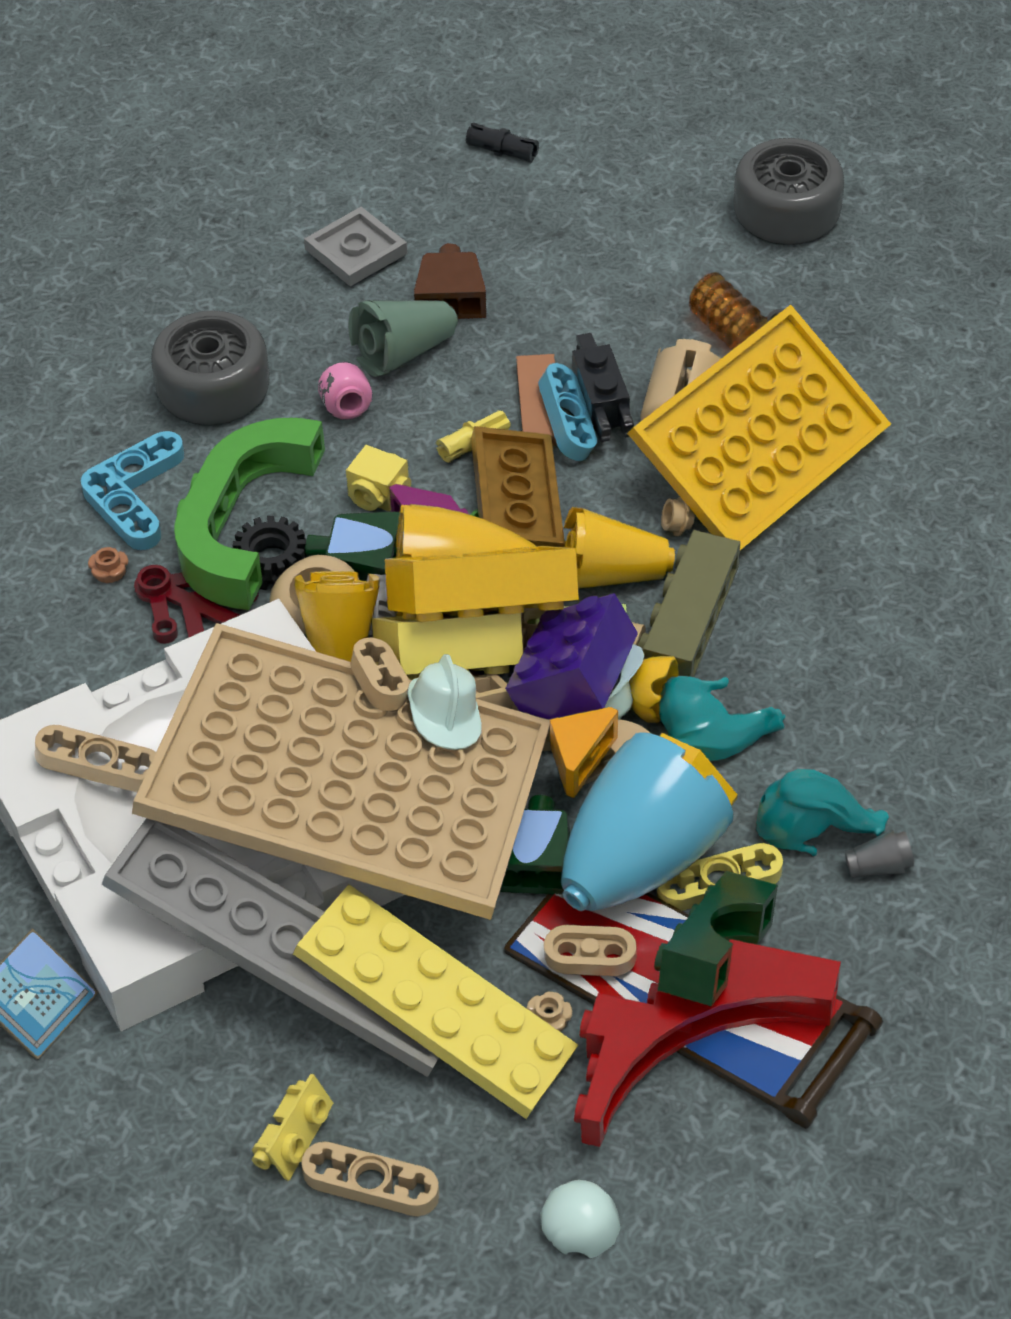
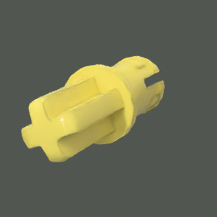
[436,411,510,463]

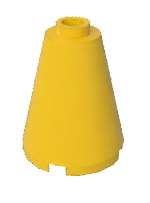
[564,507,675,589]
[295,571,380,662]

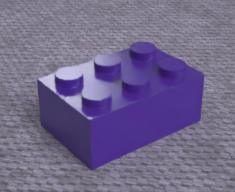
[505,593,638,720]

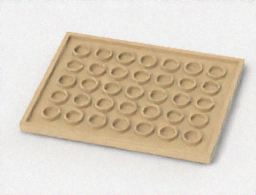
[132,623,550,920]

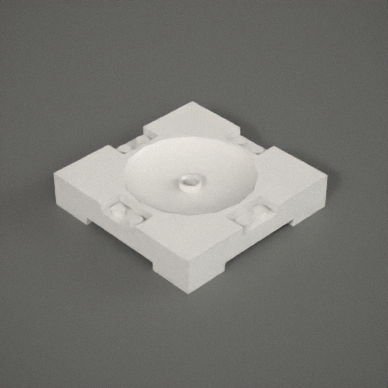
[0,599,405,1032]

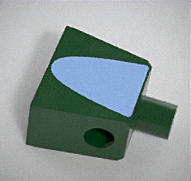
[305,512,399,581]
[500,795,570,895]

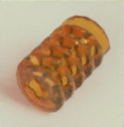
[689,272,768,350]

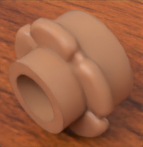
[88,547,129,583]

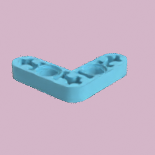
[81,431,184,550]

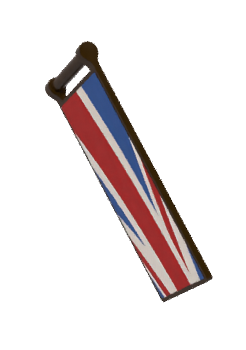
[504,893,883,1128]

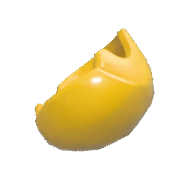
[629,656,679,723]

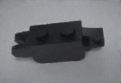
[572,333,634,442]

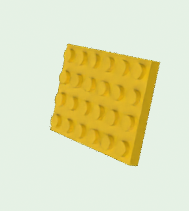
[627,305,891,550]

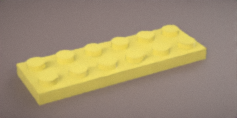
[293,884,578,1119]

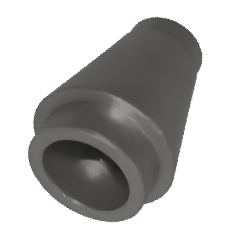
[845,830,914,877]

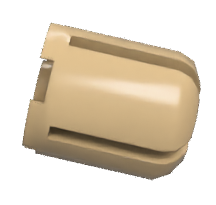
[640,339,721,422]

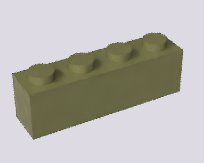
[638,530,741,677]

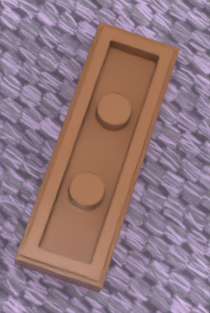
[516,354,557,445]

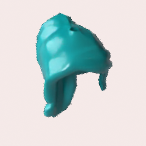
[659,676,786,761]
[756,769,889,856]

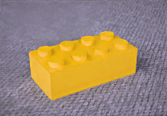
[385,546,579,622]

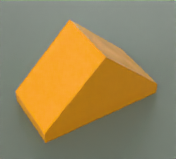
[550,707,618,798]

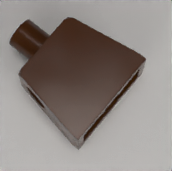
[414,243,487,319]

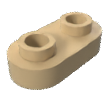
[544,925,637,976]

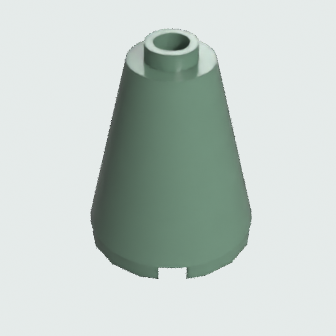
[348,300,458,377]

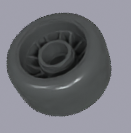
[733,138,844,245]
[151,310,270,425]

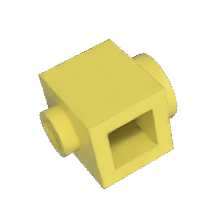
[346,445,411,512]

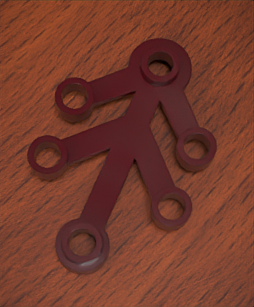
[134,565,259,644]

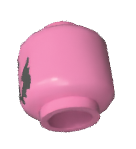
[318,362,372,420]

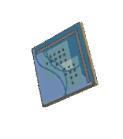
[0,928,99,1060]

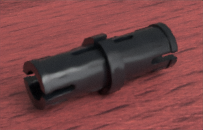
[466,122,539,163]

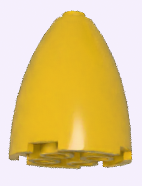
[395,504,536,618]

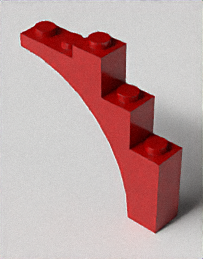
[574,939,841,1147]

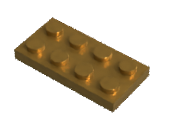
[471,426,565,547]

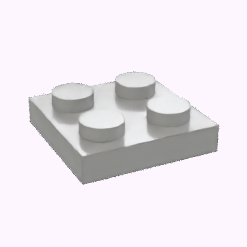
[304,207,408,287]

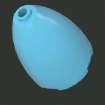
[561,732,733,911]

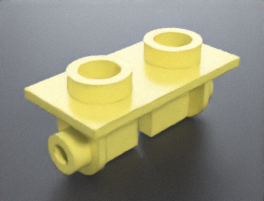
[252,1074,334,1181]

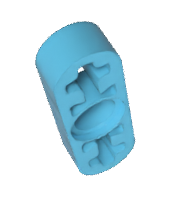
[538,363,597,461]

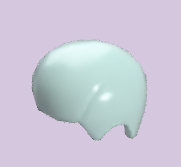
[540,1180,621,1258]

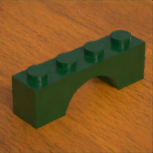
[654,871,778,1006]

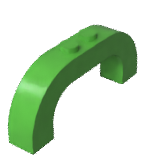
[174,418,325,610]

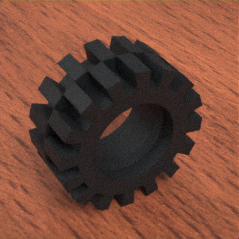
[232,516,306,590]

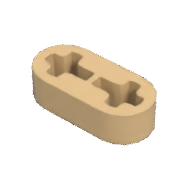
[350,638,410,711]

